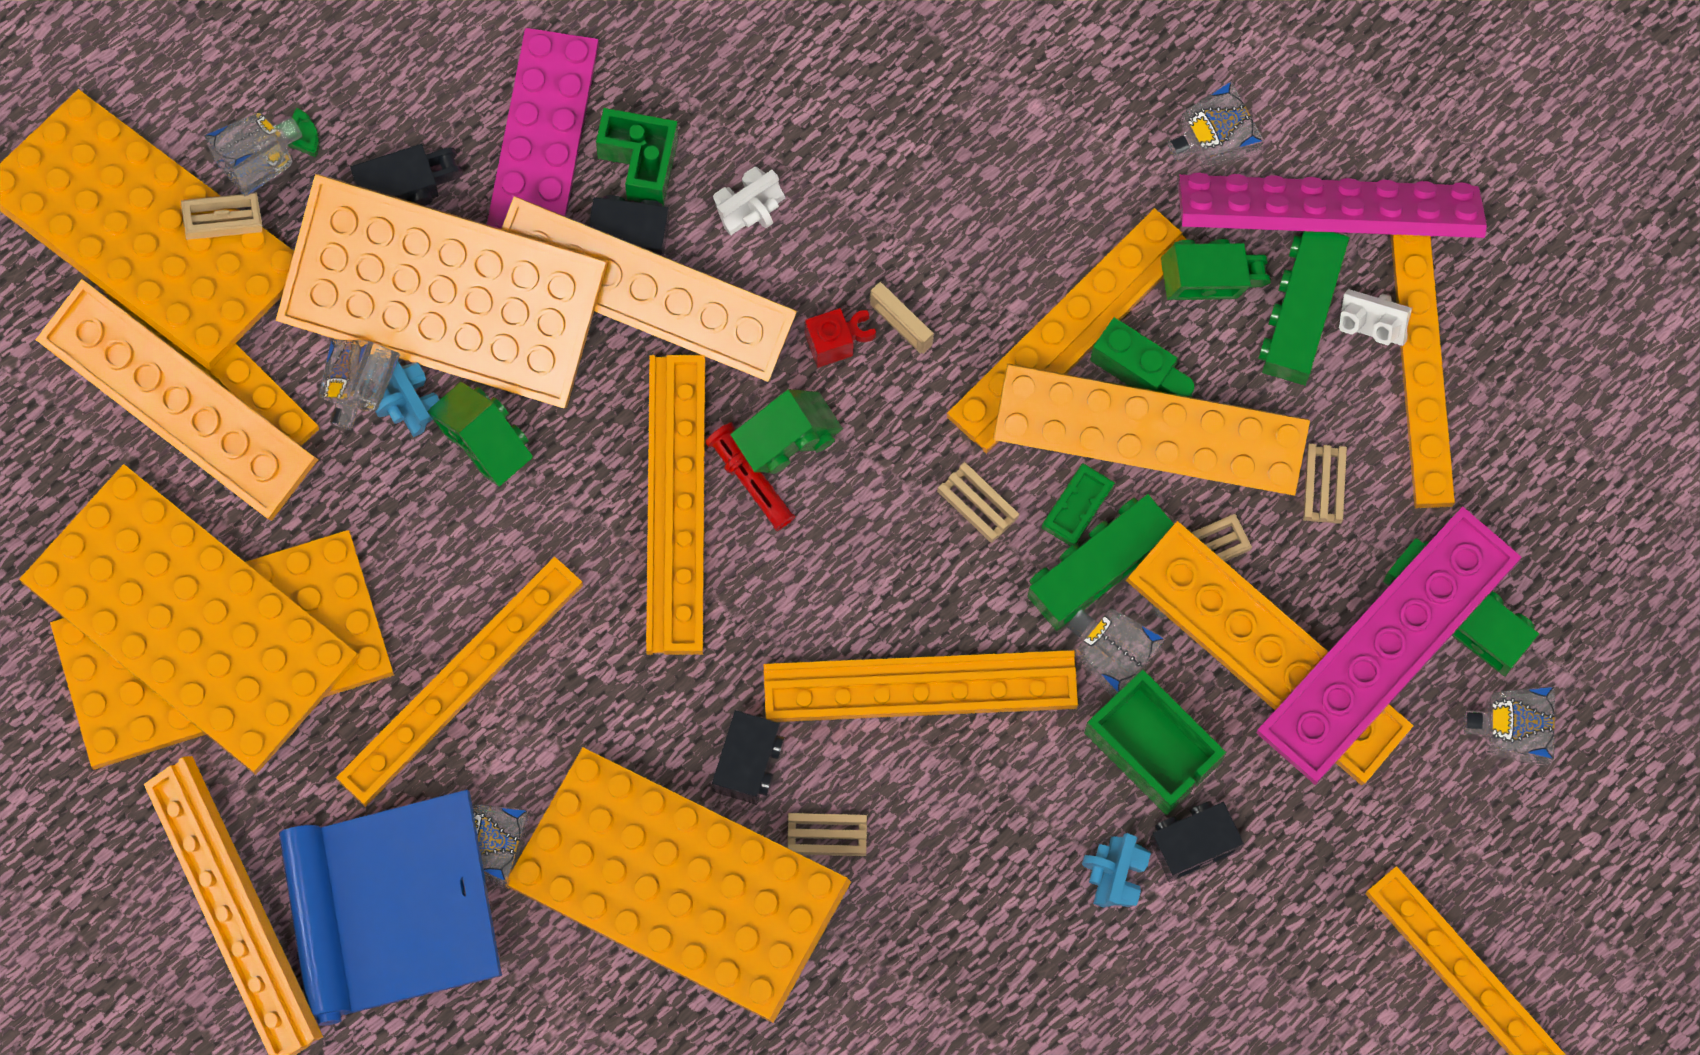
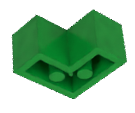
[596,108,679,206]
[427,382,533,487]
[730,389,843,474]

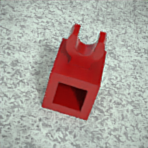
[804,308,876,368]

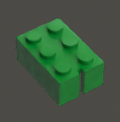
[1084,670,1227,816]

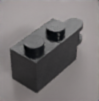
[350,144,463,206]

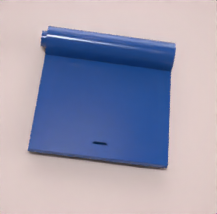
[279,790,502,1026]

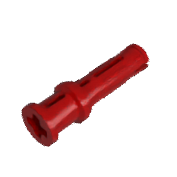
[705,422,796,531]

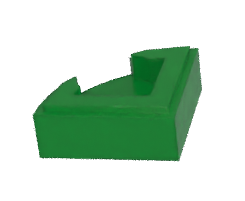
[281,108,319,158]

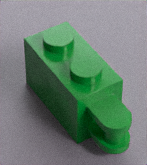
[1161,239,1271,300]
[1090,317,1194,397]

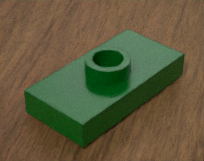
[1041,463,1115,546]

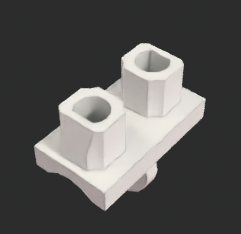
[713,167,786,235]
[1339,289,1412,346]

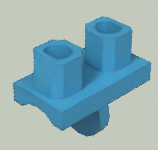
[374,360,440,437]
[1082,833,1151,908]

